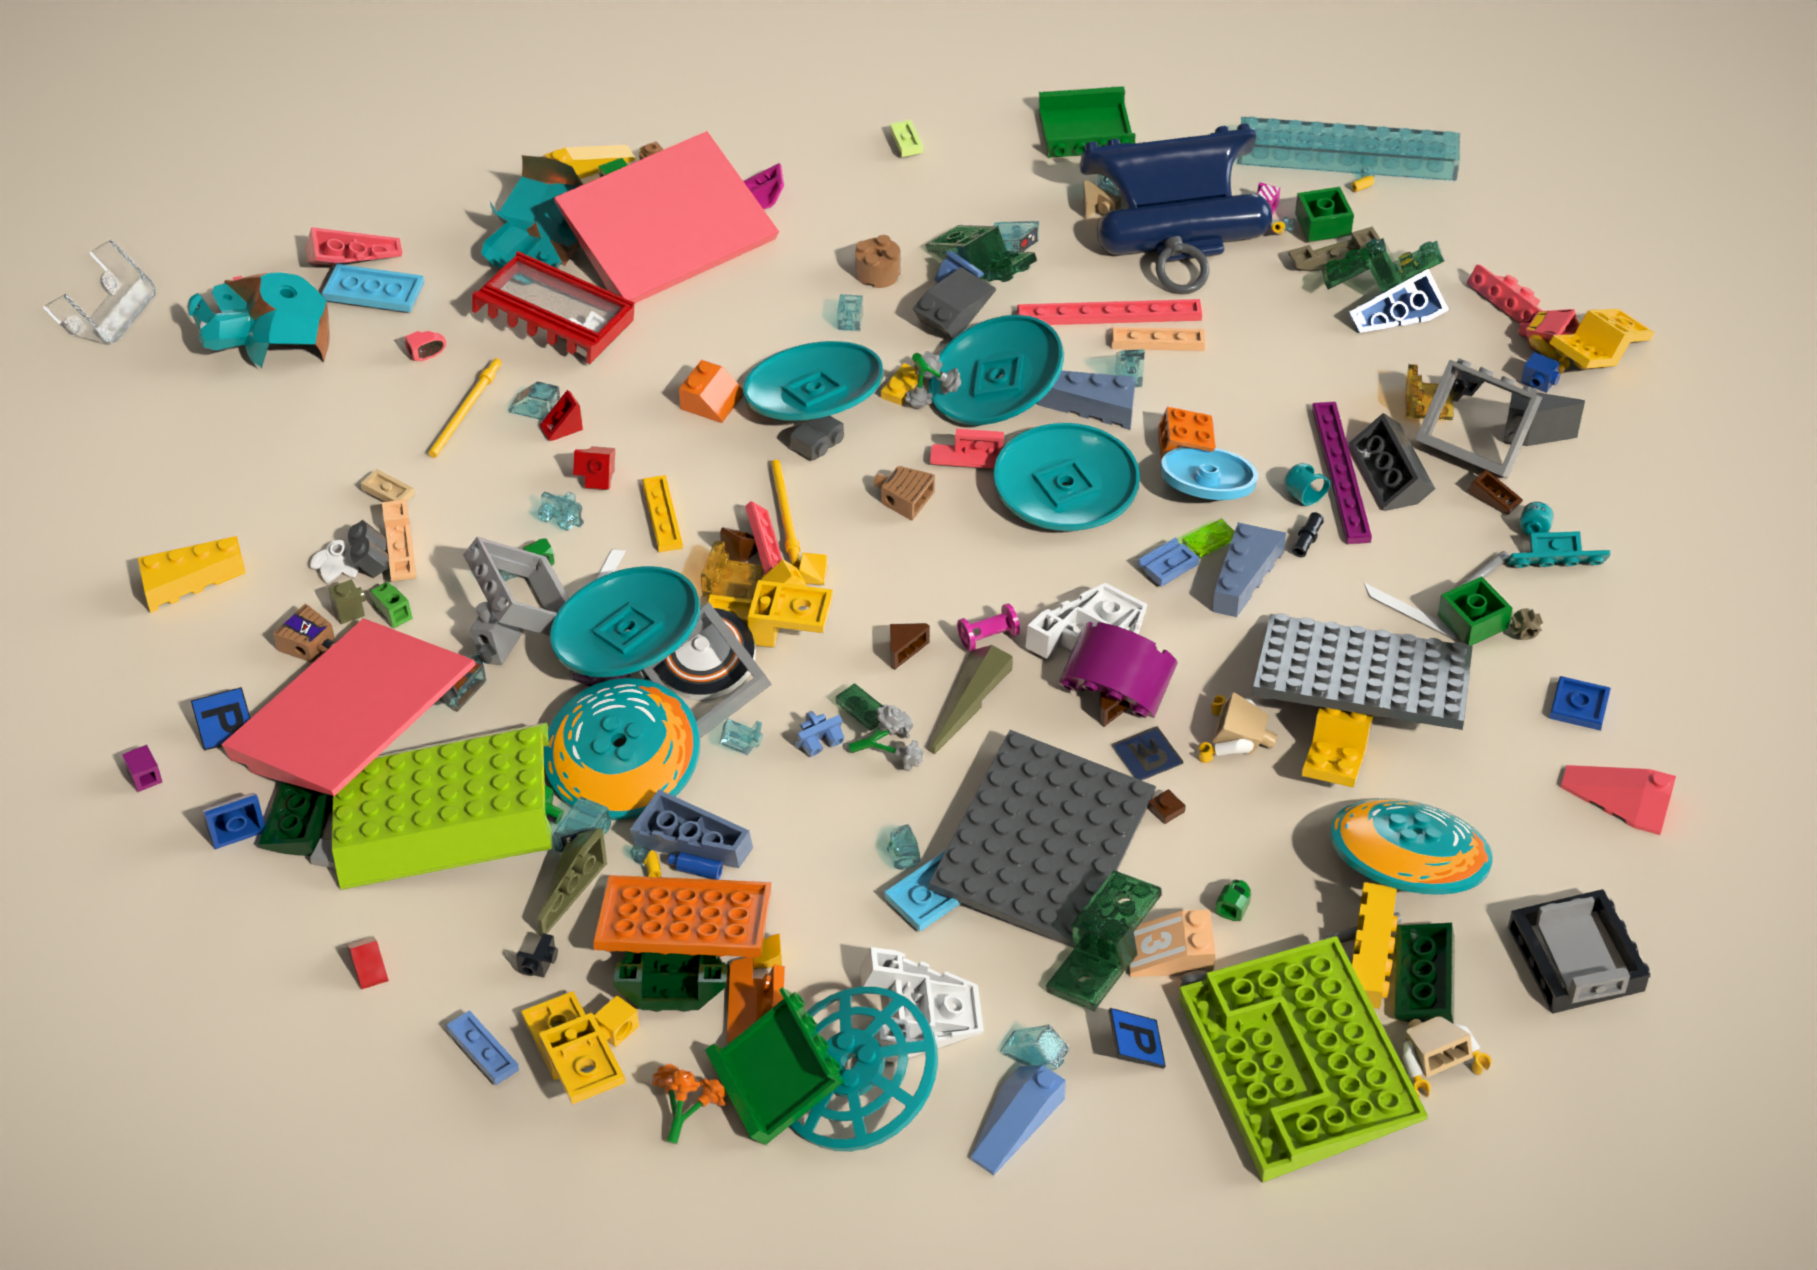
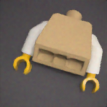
[1199,692,1277,763]
[1403,1017,1491,1097]

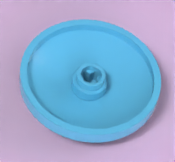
[1160,447,1258,500]

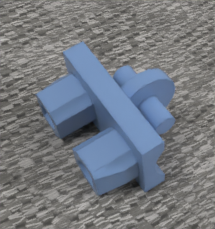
[795,711,844,757]

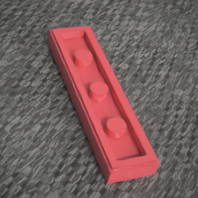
[745,501,782,575]

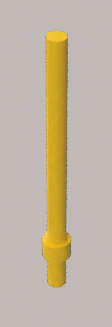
[428,358,502,458]
[771,460,801,568]

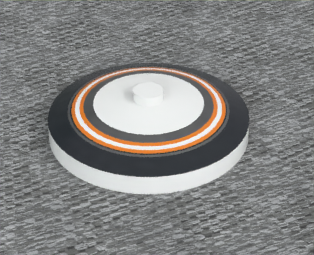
[655,608,756,700]

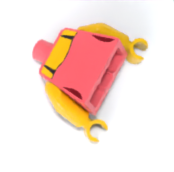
[1518,309,1580,374]

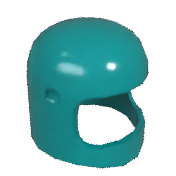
[1284,463,1330,506]

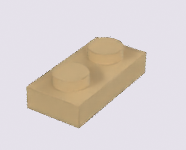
[361,469,415,502]

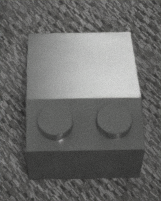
[913,267,996,341]
[1503,392,1585,446]

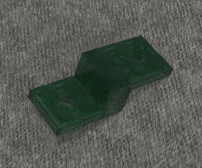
[925,225,1037,282]
[1322,238,1444,292]
[1046,870,1162,1011]

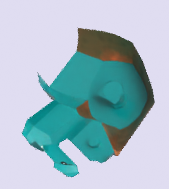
[481,155,583,286]
[187,272,330,368]

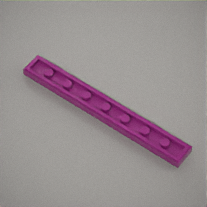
[1312,402,1372,544]

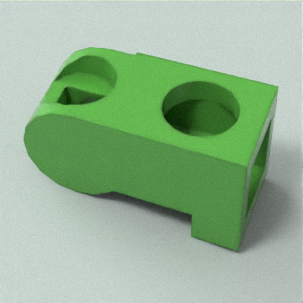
[369,582,413,629]

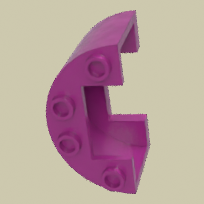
[1059,622,1178,718]

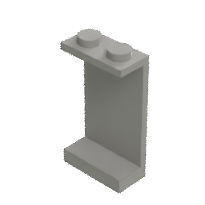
[1536,897,1630,1003]

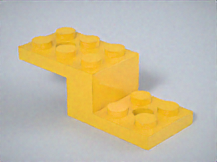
[1549,308,1655,369]
[708,580,833,647]
[1302,707,1374,788]
[521,991,626,1104]

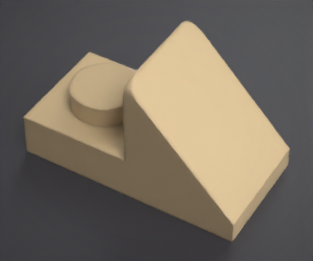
[1083,180,1121,219]

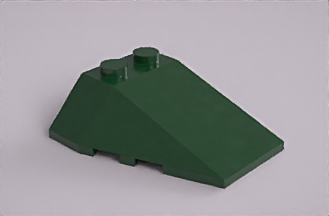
[613,951,727,1012]

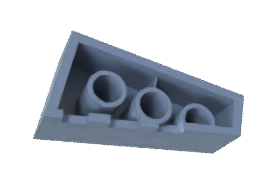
[1038,370,1136,430]
[1212,522,1286,617]
[630,789,753,868]

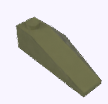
[537,828,607,937]

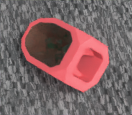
[404,331,447,361]

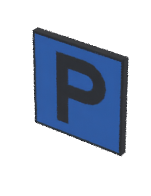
[191,687,251,751]
[1108,1008,1166,1069]

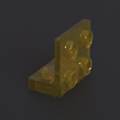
[1405,364,1454,420]
[701,540,764,600]

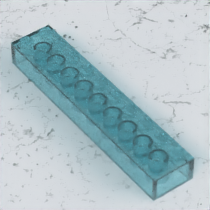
[1237,117,1460,181]

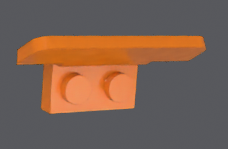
[727,957,785,1045]

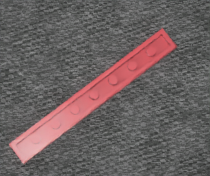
[1017,299,1202,325]

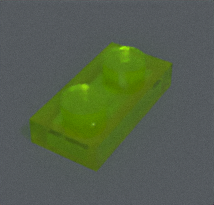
[1182,518,1235,559]

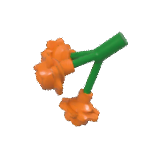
[652,1064,726,1145]

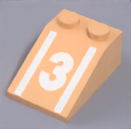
[1125,909,1215,977]

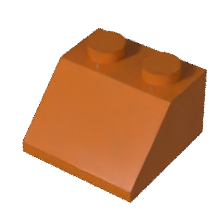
[679,359,744,423]

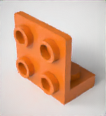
[1158,407,1216,460]

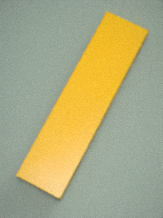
[642,475,683,552]

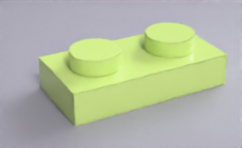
[890,120,923,157]

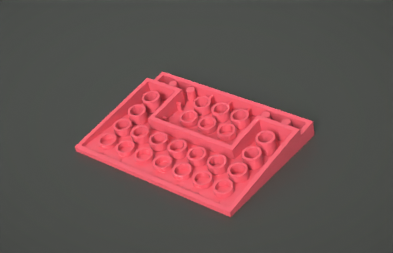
[554,131,779,303]
[222,618,476,796]

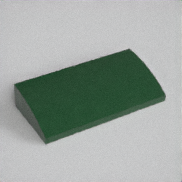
[258,781,333,856]
[1395,922,1455,1023]

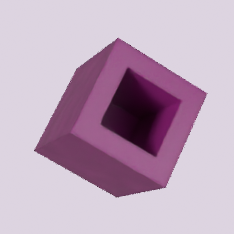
[122,745,163,792]

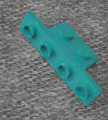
[1507,531,1611,568]

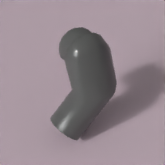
[1180,970,1209,987]

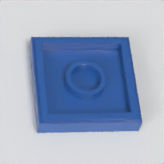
[1549,676,1611,731]

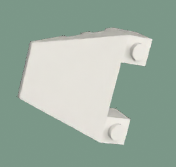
[1025,583,1147,659]
[860,947,984,1062]

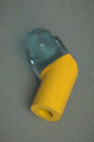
[1351,165,1375,192]
[1272,216,1296,235]
[630,845,661,877]

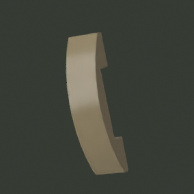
[1289,226,1381,270]

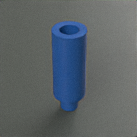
[668,852,723,880]

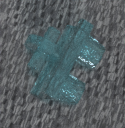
[538,491,584,531]

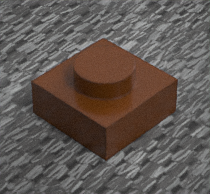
[1148,789,1186,824]

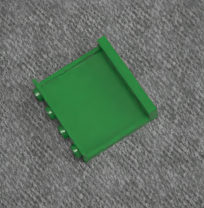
[1038,86,1136,158]
[705,987,845,1145]

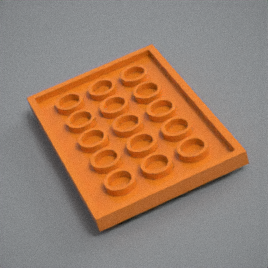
[594,875,772,958]

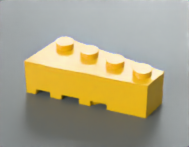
[138,536,246,613]
[1352,882,1398,1009]

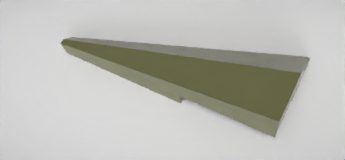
[928,645,1013,754]

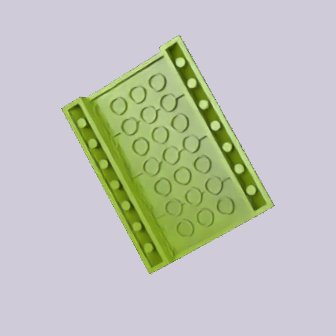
[332,722,552,890]

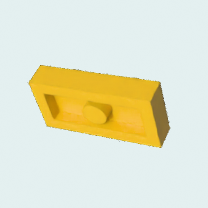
[881,363,924,406]

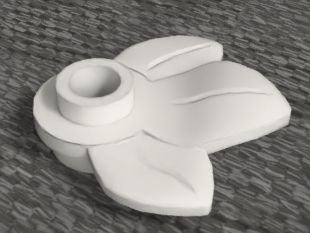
[310,540,359,584]

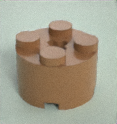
[855,235,901,288]

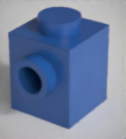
[1521,352,1561,393]

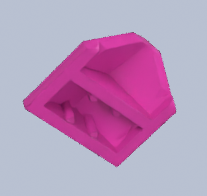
[743,163,784,209]

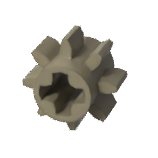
[1510,608,1543,640]

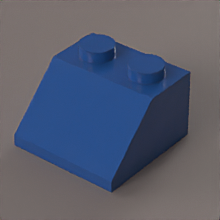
[202,793,265,849]

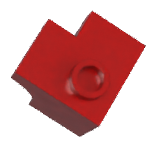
[573,446,615,490]

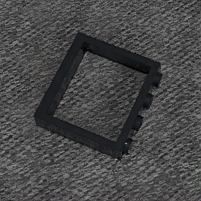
[1508,889,1651,1014]

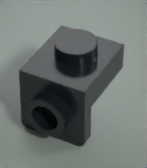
[1449,371,1484,402]
[516,933,558,978]

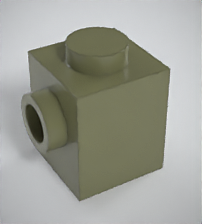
[328,579,366,624]

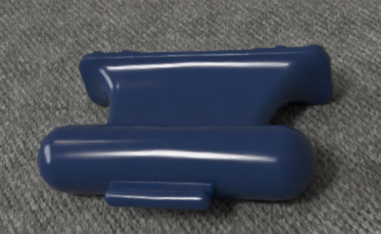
[1079,123,1272,261]

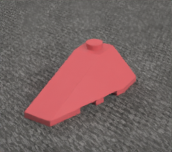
[305,227,402,265]
[1560,765,1676,835]

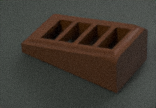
[1467,469,1523,515]

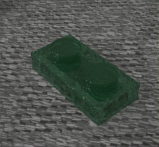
[836,683,883,731]

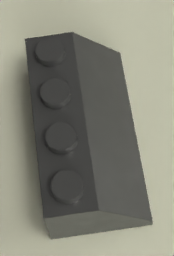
[1348,413,1436,511]

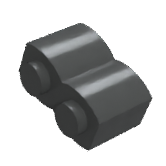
[790,416,844,460]
[348,520,389,578]

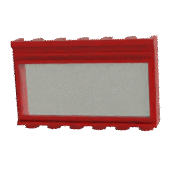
[472,251,635,364]

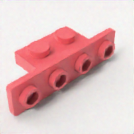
[1467,264,1543,323]
[930,428,1004,469]

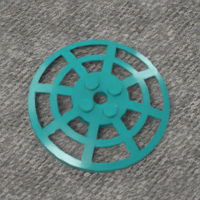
[791,986,938,1152]

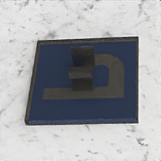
[1112,726,1184,780]

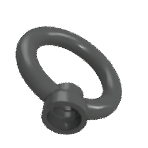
[1156,236,1209,294]

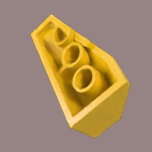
[541,145,635,179]

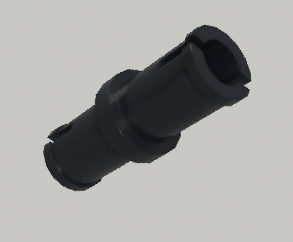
[1291,512,1324,558]

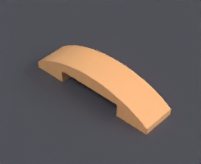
[382,499,416,582]

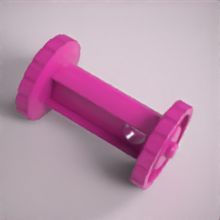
[957,603,1020,651]

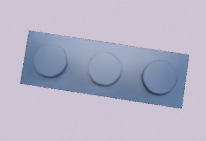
[446,1010,519,1085]

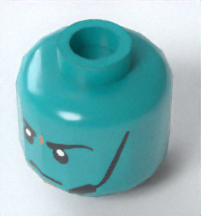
[1519,501,1554,536]

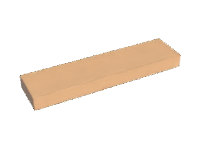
[1112,327,1205,351]

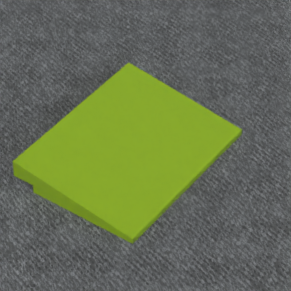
[1179,936,1428,1183]

